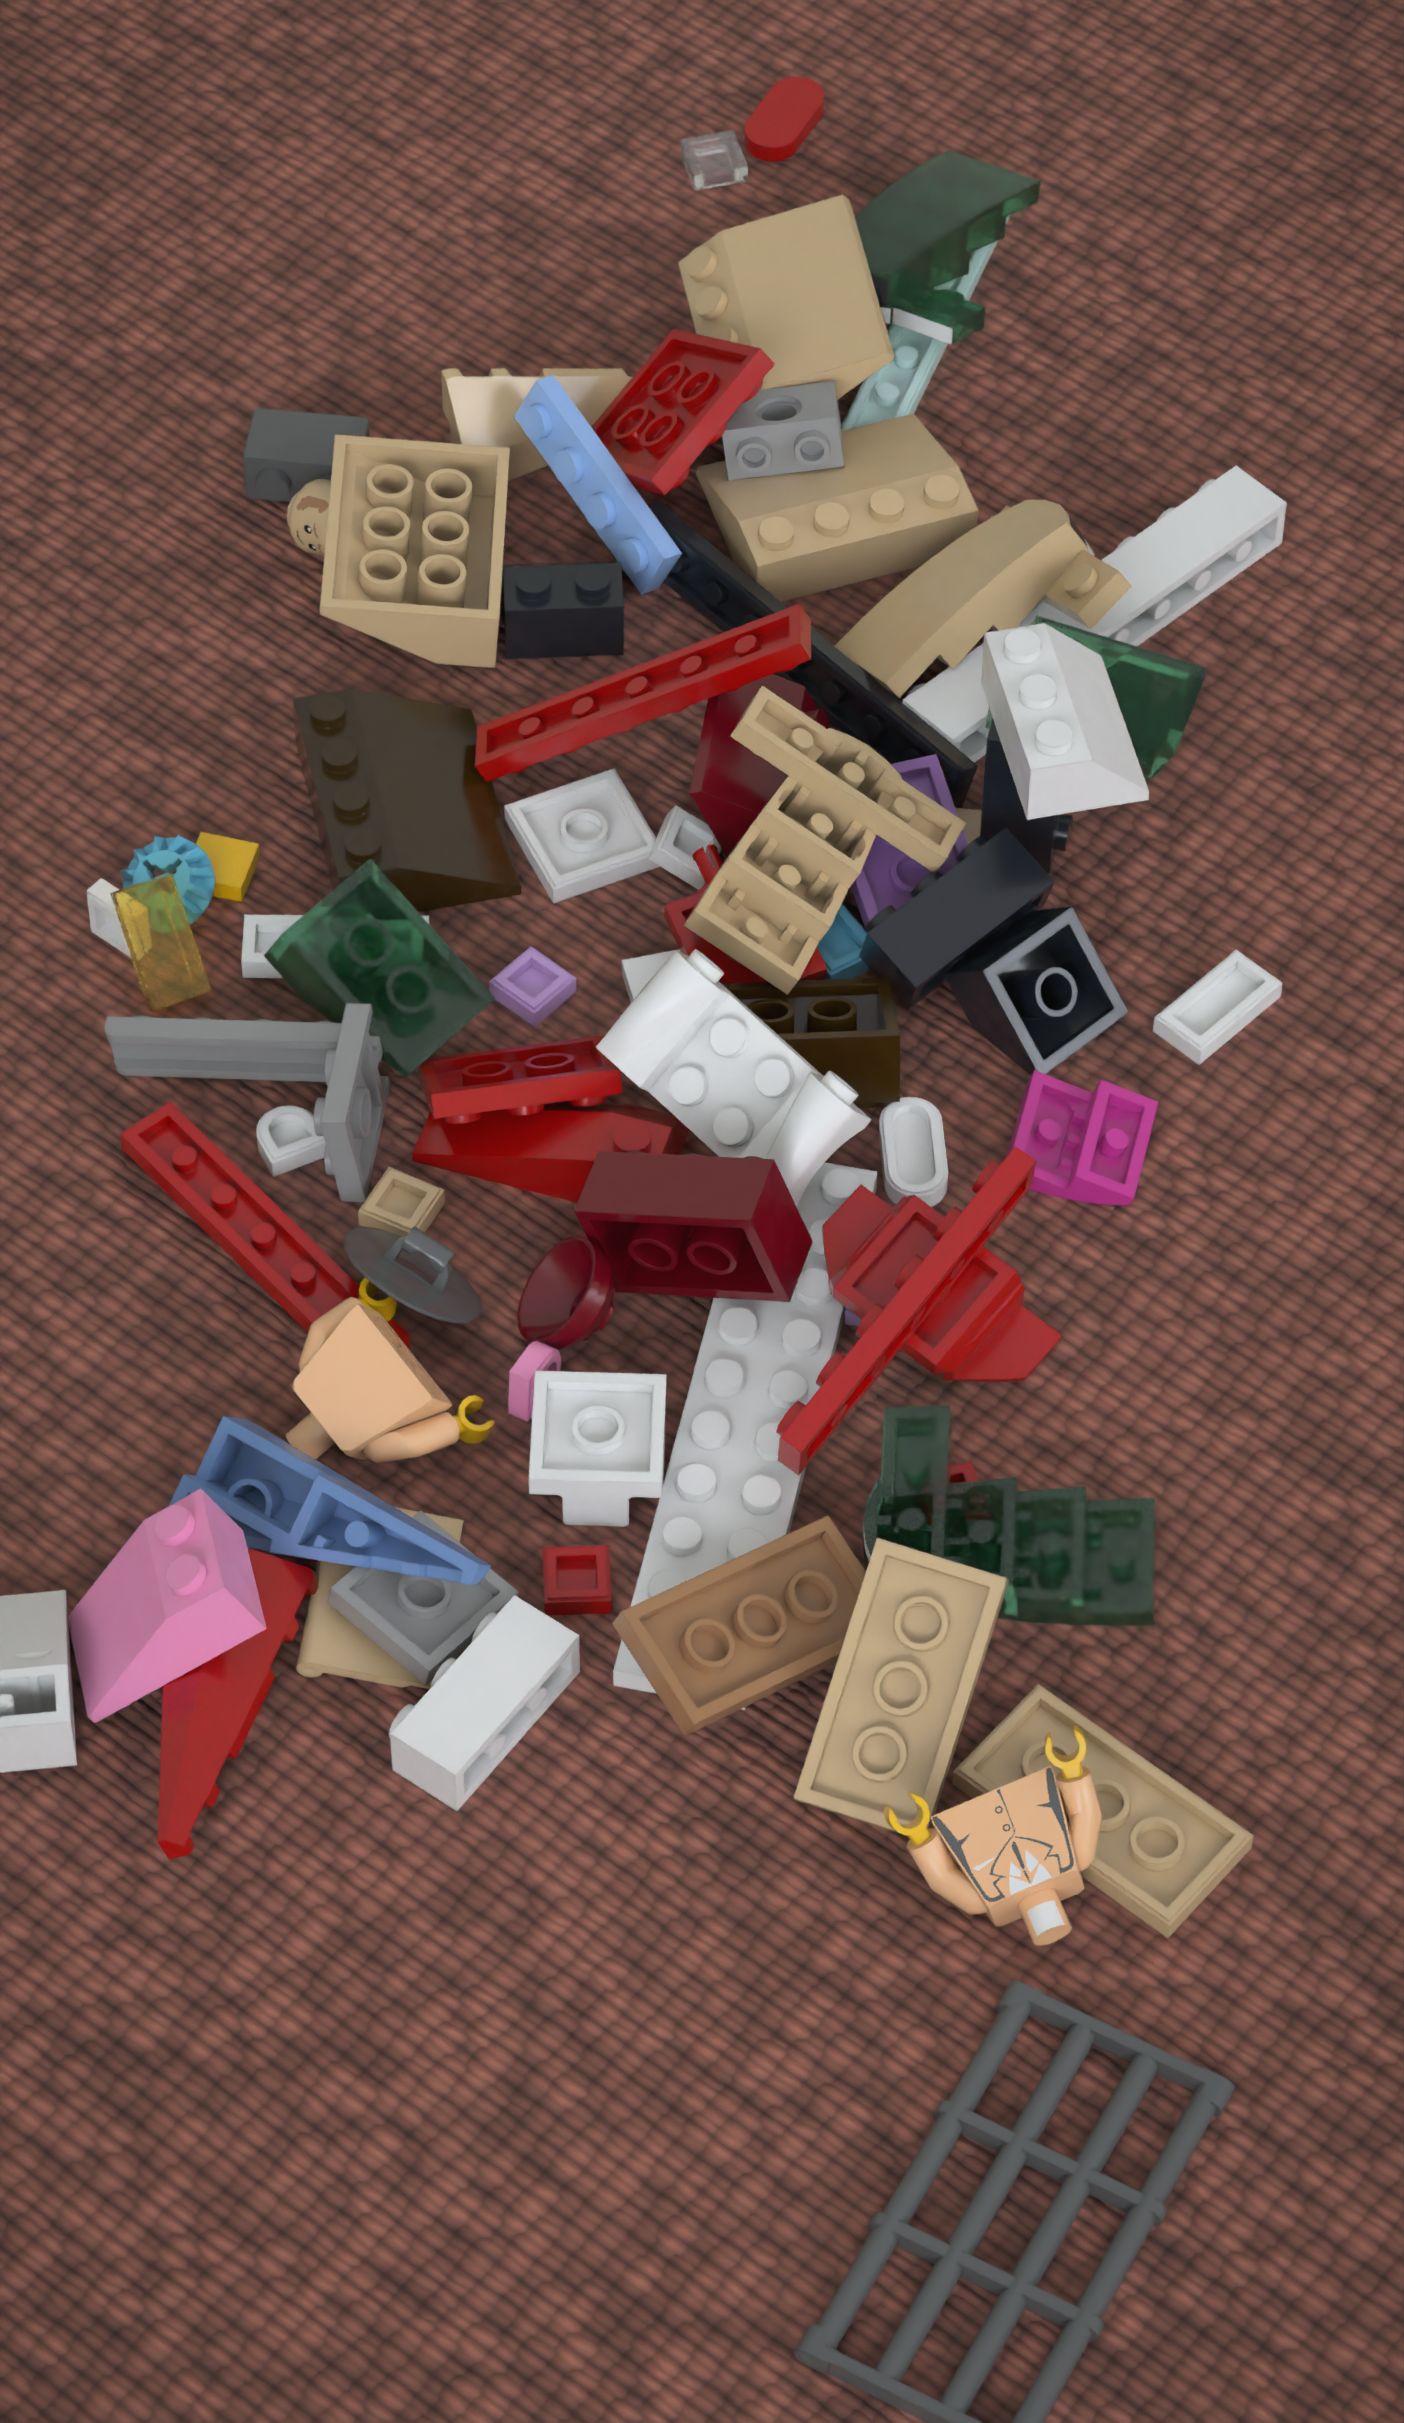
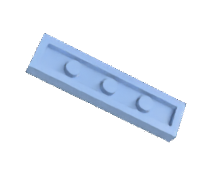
[514,375,682,595]

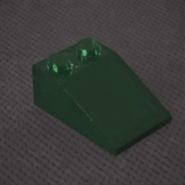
[264,859,495,1078]

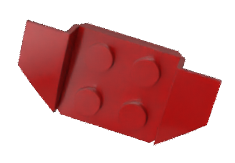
[822,1184,1063,1382]

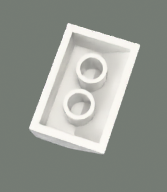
[981,623,1149,820]

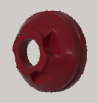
[517,1236,616,1350]

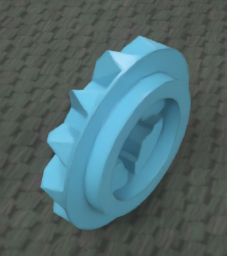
[120,835,215,932]

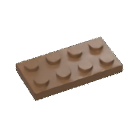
[612,1515,866,1736]

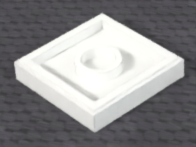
[504,768,660,904]

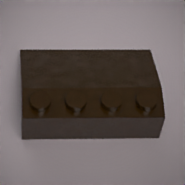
[293,689,521,915]

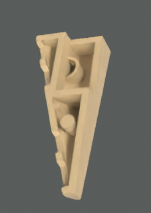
[441,368,633,481]

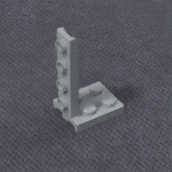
[104,1003,391,1202]

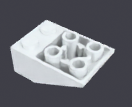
[0,1590,77,1773]

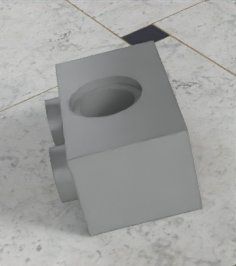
[722,381,844,480]

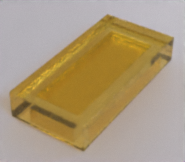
[110,873,212,1011]

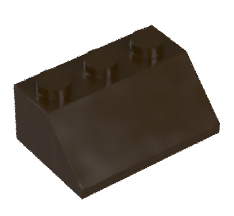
[722,977,900,1108]

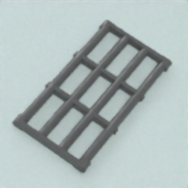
[794,1980,1235,2423]

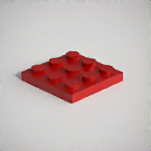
[591,329,775,495]

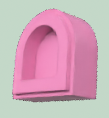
[508,1341,561,1422]

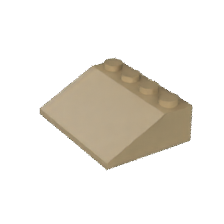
[678,194,895,400]
[696,414,979,602]
[320,434,510,668]

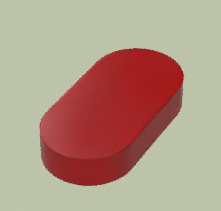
[744,76,824,162]

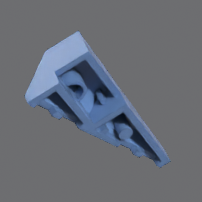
[169,1416,491,1585]

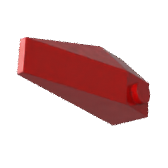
[412,1104,690,1203]

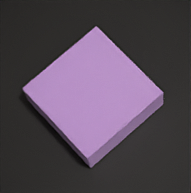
[489,946,577,1027]

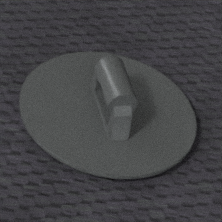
[344,1226,482,1323]

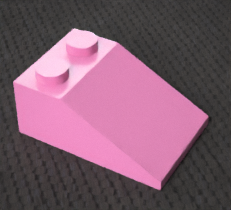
[68,1488,267,1723]

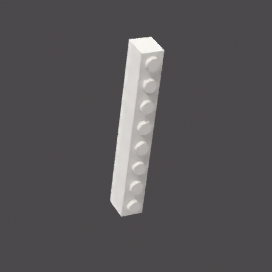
[902,466,1287,763]

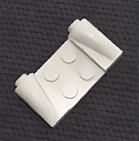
[596,949,872,1207]

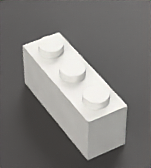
[389,1595,580,1811]

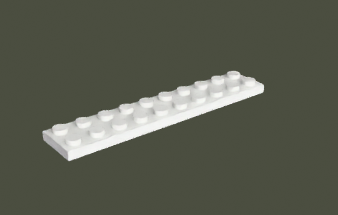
[613,1162,877,1710]

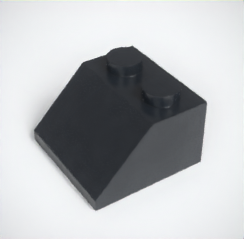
[502,561,624,659]
[944,906,1129,1075]

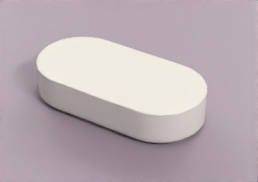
[879,1097,948,1207]

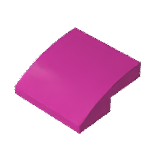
[1006,1070,1159,1205]

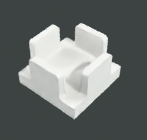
[529,1371,666,1527]

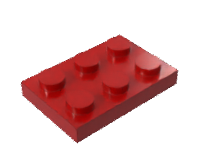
[418,1035,622,1124]

